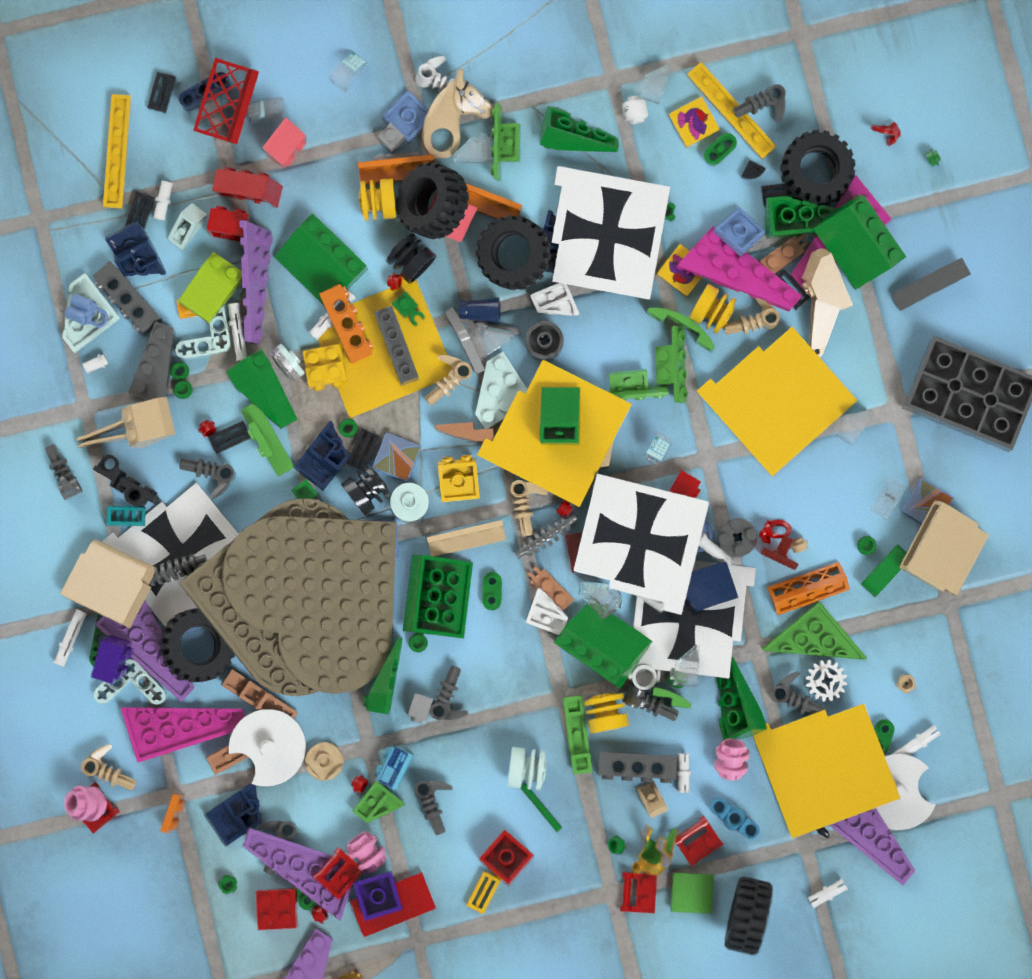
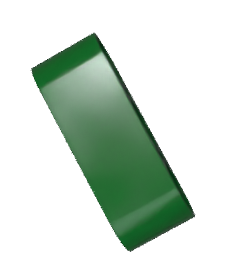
[861,544,907,598]

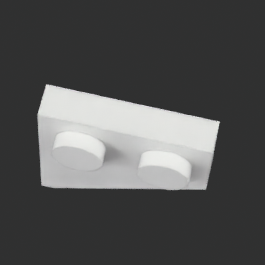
[530,283,579,316]
[526,588,569,635]

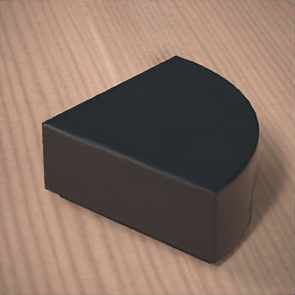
[741,160,766,180]

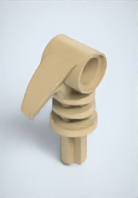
[724,298,780,335]
[425,355,472,405]
[510,480,548,537]
[81,744,137,790]

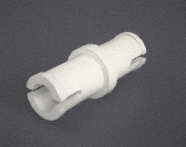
[153,181,173,221]
[676,753,691,793]
[808,879,848,908]

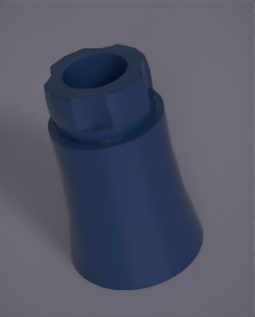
[459,297,501,324]

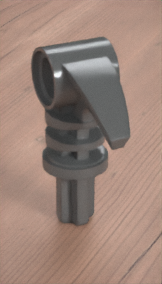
[732,84,786,123]
[45,444,82,500]
[179,458,236,499]
[430,666,468,720]
[770,671,825,714]
[622,684,679,721]
[414,780,452,835]
[259,821,298,876]

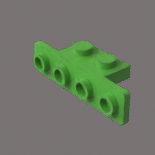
[491,103,521,181]
[655,326,688,403]
[607,369,669,401]
[241,404,294,476]

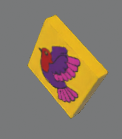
[668,97,720,148]
[656,244,702,297]

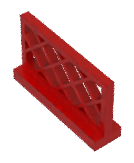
[193,58,259,145]

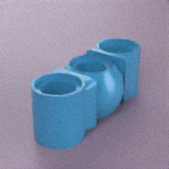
[709,798,760,839]

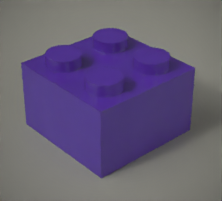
[91,635,133,685]
[353,871,403,921]

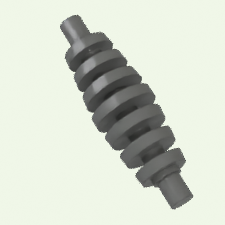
[515,514,578,559]
[149,554,207,586]

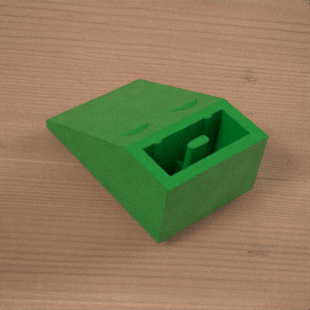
[540,387,580,445]

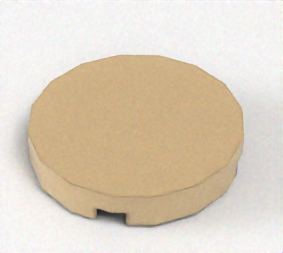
[305,742,344,781]

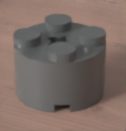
[525,321,564,361]
[717,518,757,558]

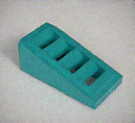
[106,506,146,527]

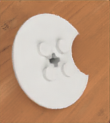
[229,709,306,786]
[876,754,936,830]

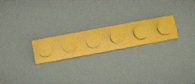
[687,62,776,160]
[103,94,131,209]

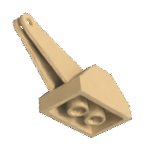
[802,248,853,357]
[76,397,175,449]

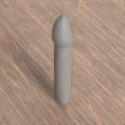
[373,152,420,161]
[475,321,521,335]

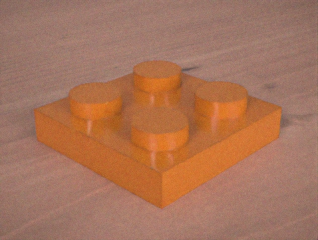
[160,793,186,833]

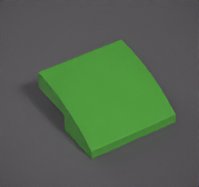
[651,688,691,708]
[670,872,714,914]

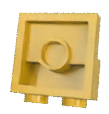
[303,344,348,391]
[438,455,480,502]

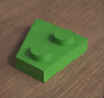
[352,781,405,823]

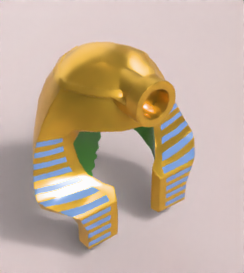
[632,825,678,875]

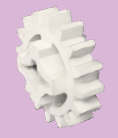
[805,660,847,702]

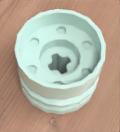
[508,747,547,791]

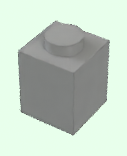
[377,123,405,154]
[408,693,434,723]

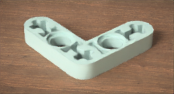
[175,306,231,359]
[94,659,167,705]

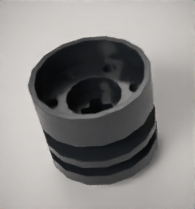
[386,233,437,284]
[341,464,391,516]

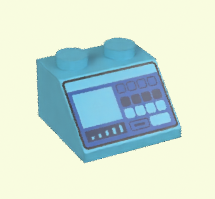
[374,745,414,790]

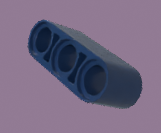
[179,72,231,111]

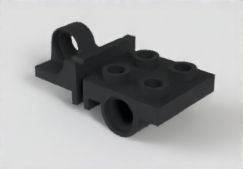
[93,455,160,507]

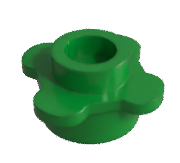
[664,203,675,222]

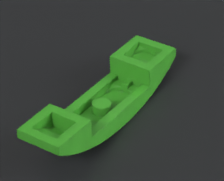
[646,308,715,353]
[563,695,593,775]

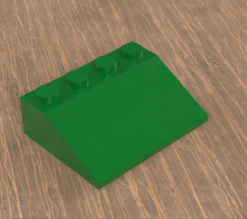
[812,194,906,290]
[274,213,368,305]
[402,555,473,639]
[554,600,653,689]

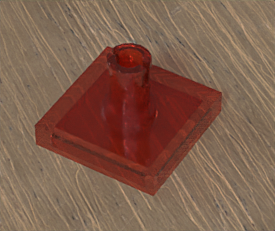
[759,535,799,571]

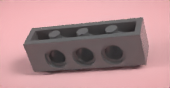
[93,261,162,335]
[374,306,419,386]
[598,752,677,783]

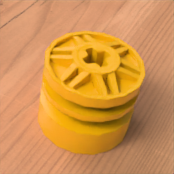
[359,178,397,221]
[689,283,737,334]
[584,693,630,734]

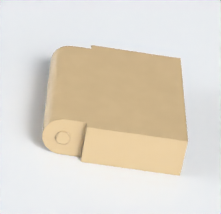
[899,501,989,596]
[60,539,155,629]

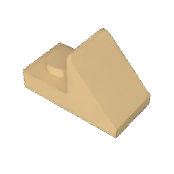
[636,780,668,818]

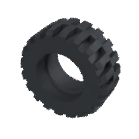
[780,130,856,205]
[396,162,469,239]
[476,215,552,290]
[159,608,235,683]
[724,876,773,955]

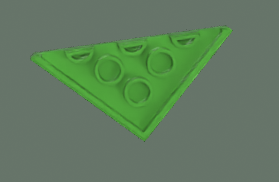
[762,601,867,660]

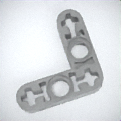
[444,307,485,374]

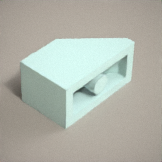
[168,203,207,250]

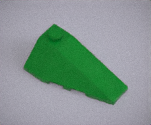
[539,106,619,152]
[764,196,837,239]
[226,349,298,429]
[363,638,403,715]
[717,657,767,740]

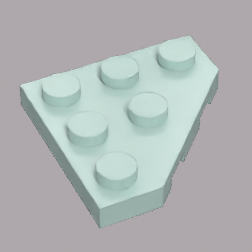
[62,273,121,353]
[475,352,527,429]

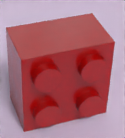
[207,206,252,242]
[479,829,534,887]
[256,888,298,930]

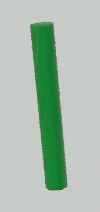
[520,783,563,832]

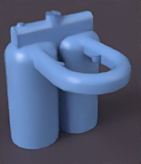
[65,294,108,328]

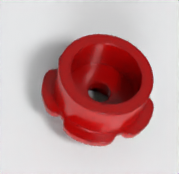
[387,272,402,291]
[198,420,216,437]
[556,500,573,517]
[351,775,368,793]
[312,906,329,924]

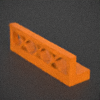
[358,154,435,185]
[466,183,522,219]
[767,562,849,616]

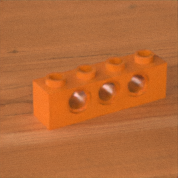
[318,284,374,364]

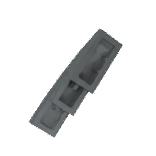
[891,257,971,311]

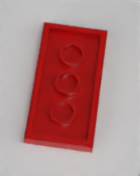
[350,872,436,937]

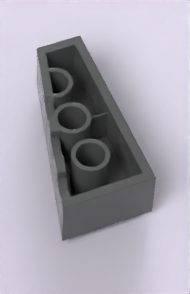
[128,322,176,401]

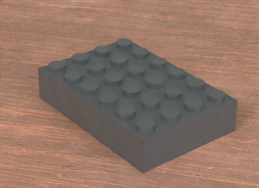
[902,336,1032,452]

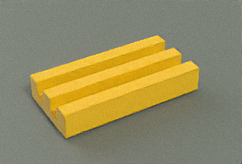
[466,871,501,914]

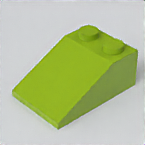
[178,252,242,323]

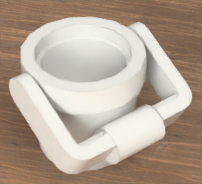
[628,665,661,690]

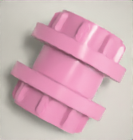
[714,739,750,780]
[64,786,107,821]
[347,832,386,874]

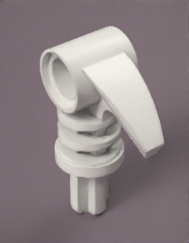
[415,56,454,92]

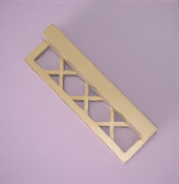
[427,520,506,557]

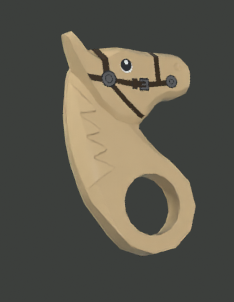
[422,68,494,158]

